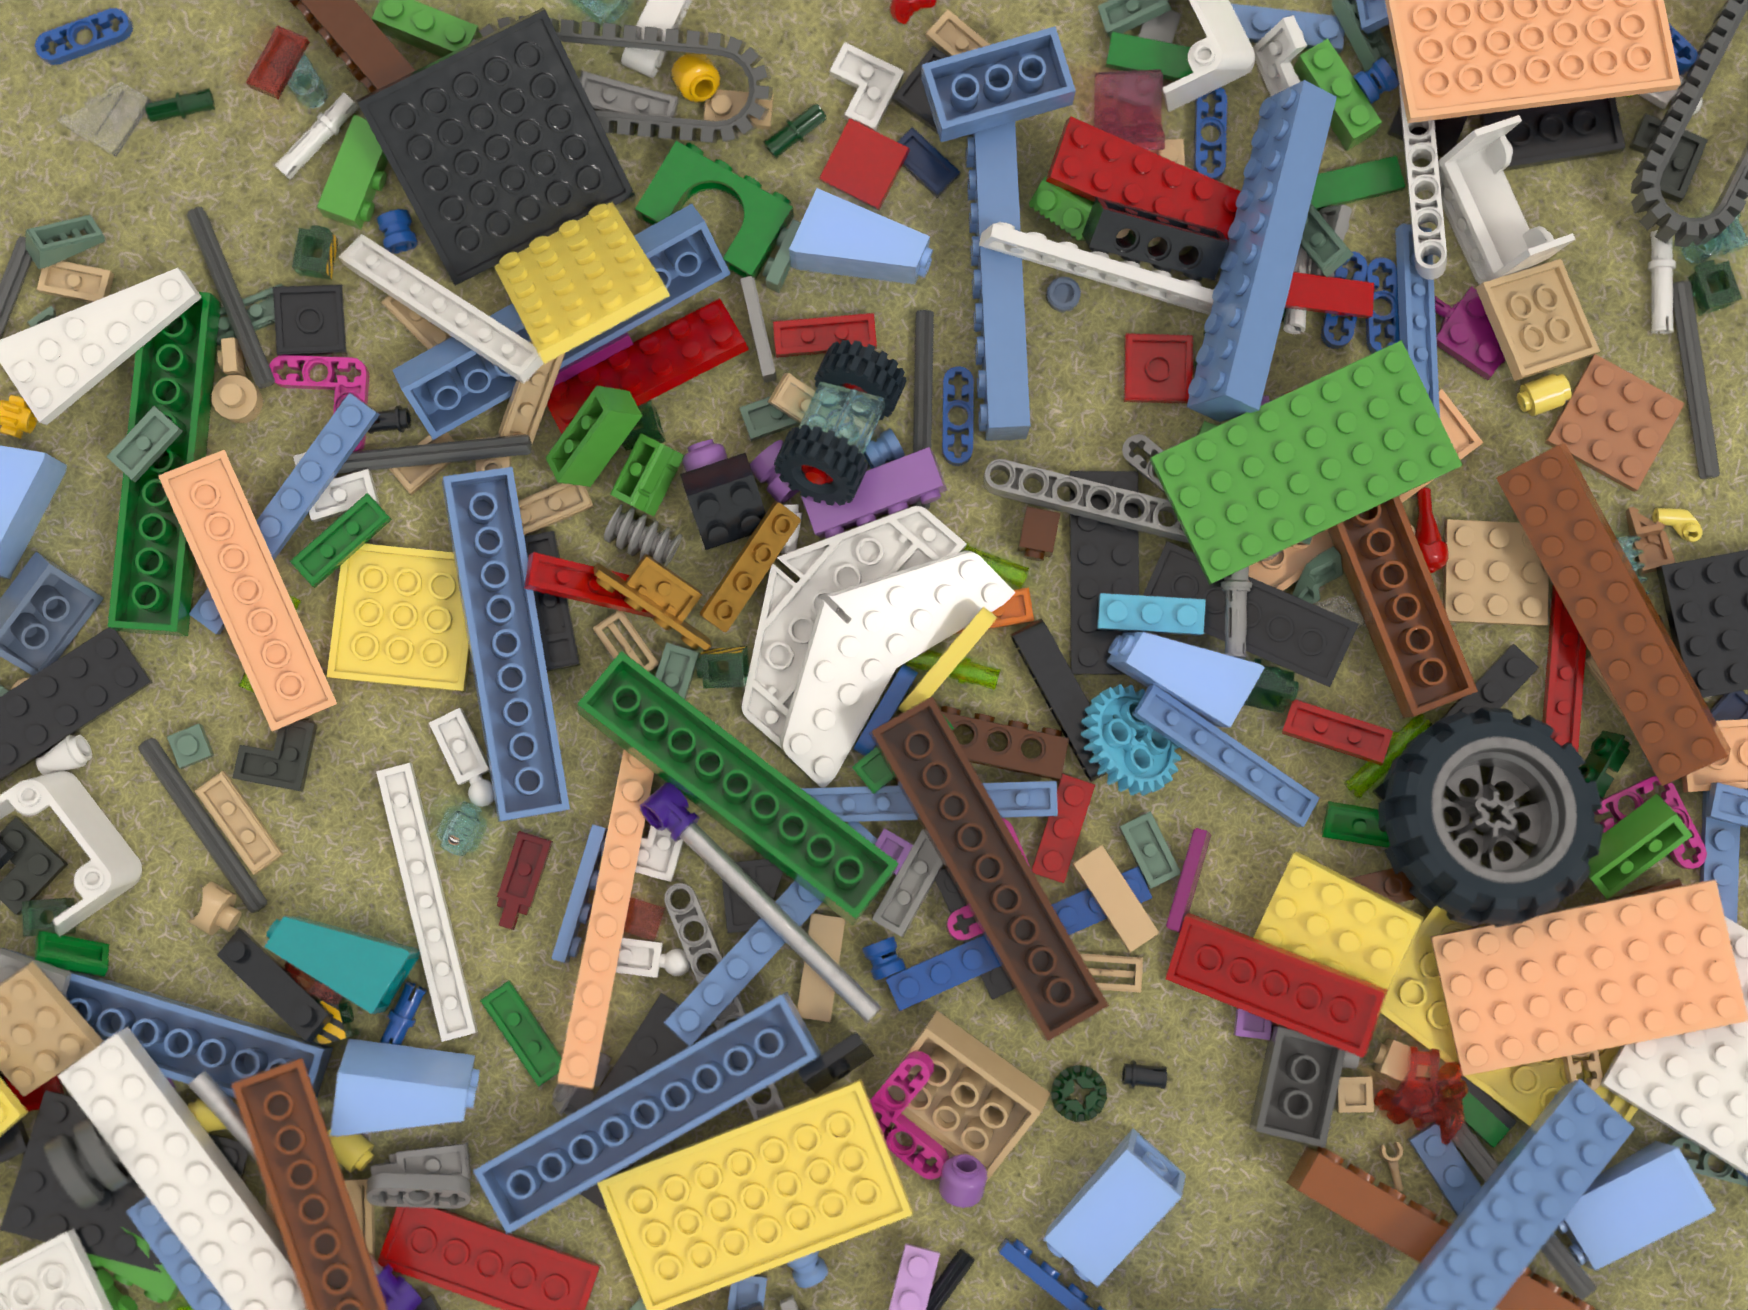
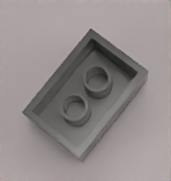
[1249,1025,1346,1148]

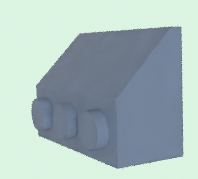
[0,551,104,676]

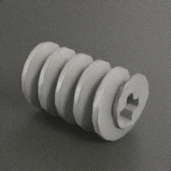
[604,504,682,567]

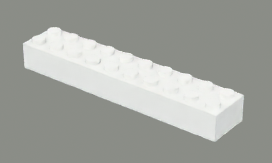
[58,1027,307,1310]

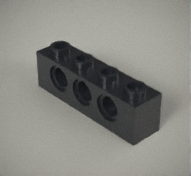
[1082,197,1229,281]

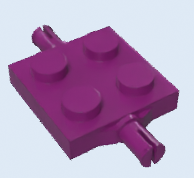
[1435,286,1506,381]

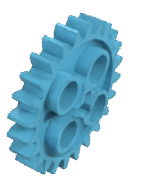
[1081,684,1181,796]

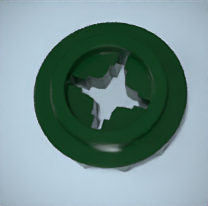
[1051,1065,1107,1122]

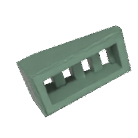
[25,215,105,269]

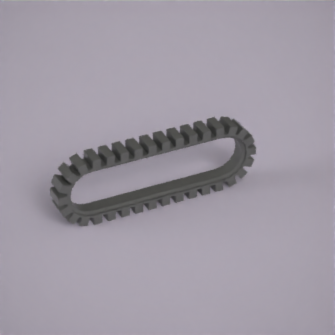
[1630,0,1748,247]
[471,15,773,143]

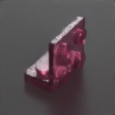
[1094,69,1165,150]

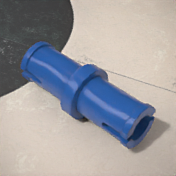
[379,982,427,1045]

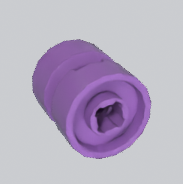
[750,440,799,504]

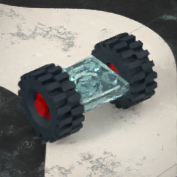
[774,340,906,506]

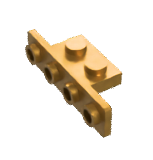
[700,501,801,632]
[593,554,712,651]

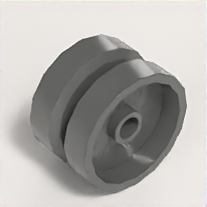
[44,1116,132,1210]

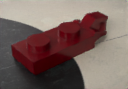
[497,831,553,930]

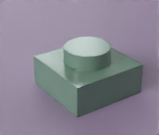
[167,724,214,769]

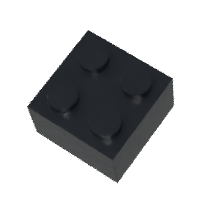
[680,453,766,550]

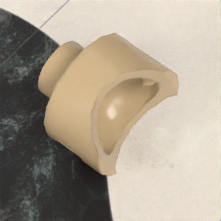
[212,375,263,423]
[187,881,241,935]

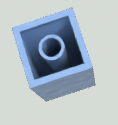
[789,188,933,284]
[0,446,67,579]
[1107,632,1265,728]
[330,1039,480,1136]
[1044,1128,1186,1287]
[1557,1141,1716,1271]

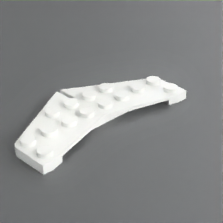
[742,506,967,749]
[780,551,1015,788]

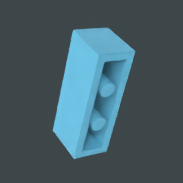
[1097,593,1206,636]

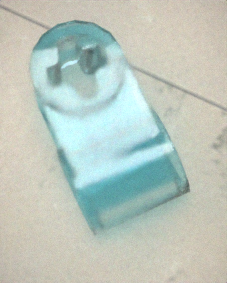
[267,40,328,108]
[1681,214,1748,264]

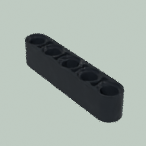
[1010,618,1107,782]

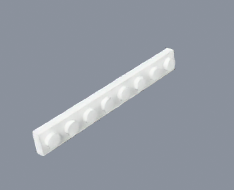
[979,222,1214,315]
[339,234,544,384]
[376,763,478,1042]

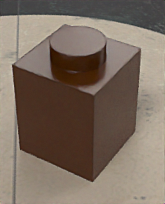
[1017,506,1061,561]

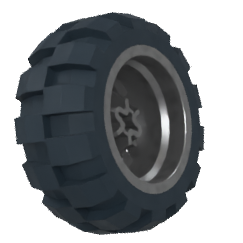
[1378,707,1603,928]

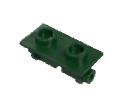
[1579,730,1631,799]

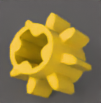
[0,394,37,439]

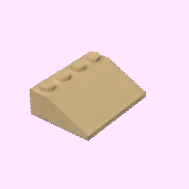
[888,1011,1051,1182]

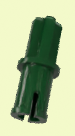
[145,88,216,122]
[763,104,827,159]

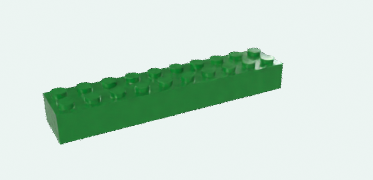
[107,292,221,637]
[577,651,899,925]

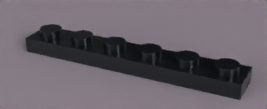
[1372,644,1539,801]

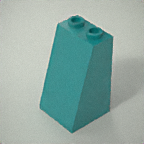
[264,916,421,1014]

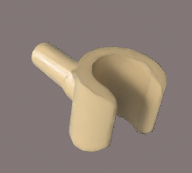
[1379,1141,1404,1191]

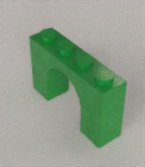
[635,141,794,280]

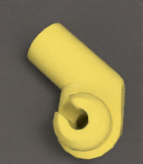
[1652,508,1703,542]

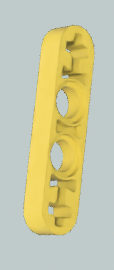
[898,606,997,713]

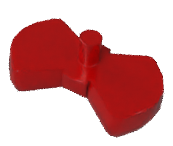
[890,0,937,24]

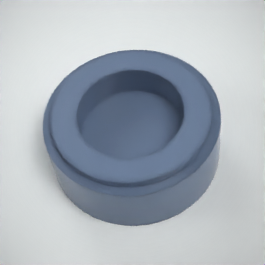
[1046,277,1081,312]

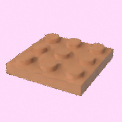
[1545,354,1685,492]

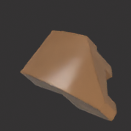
[1626,507,1676,575]

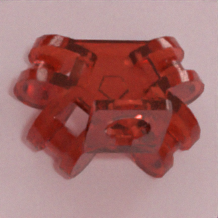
[1374,1046,1468,1145]

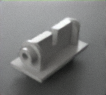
[551,1052,612,1116]

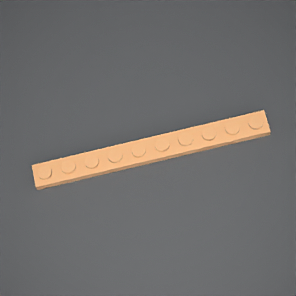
[557,750,654,1090]

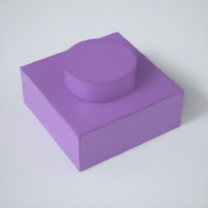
[875,828,913,876]
[1233,1008,1272,1040]

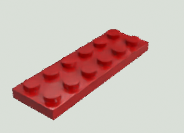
[1046,116,1241,242]
[547,298,749,434]
[1165,913,1388,1058]
[377,1207,601,1310]

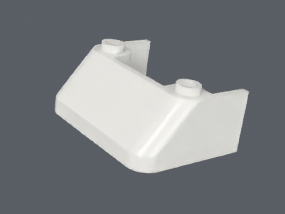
[1162,0,1255,112]
[1438,115,1576,284]
[0,771,142,937]

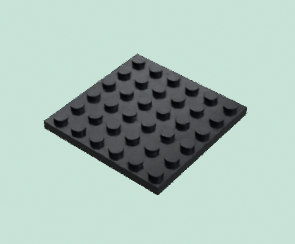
[356,7,635,286]

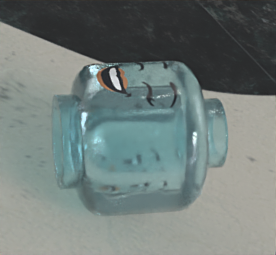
[436,802,488,856]

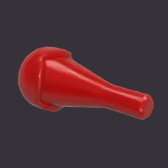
[1415,487,1449,574]

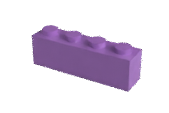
[801,447,947,539]

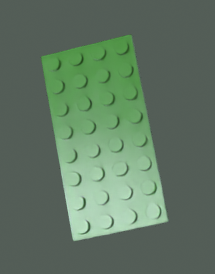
[1149,340,1462,585]

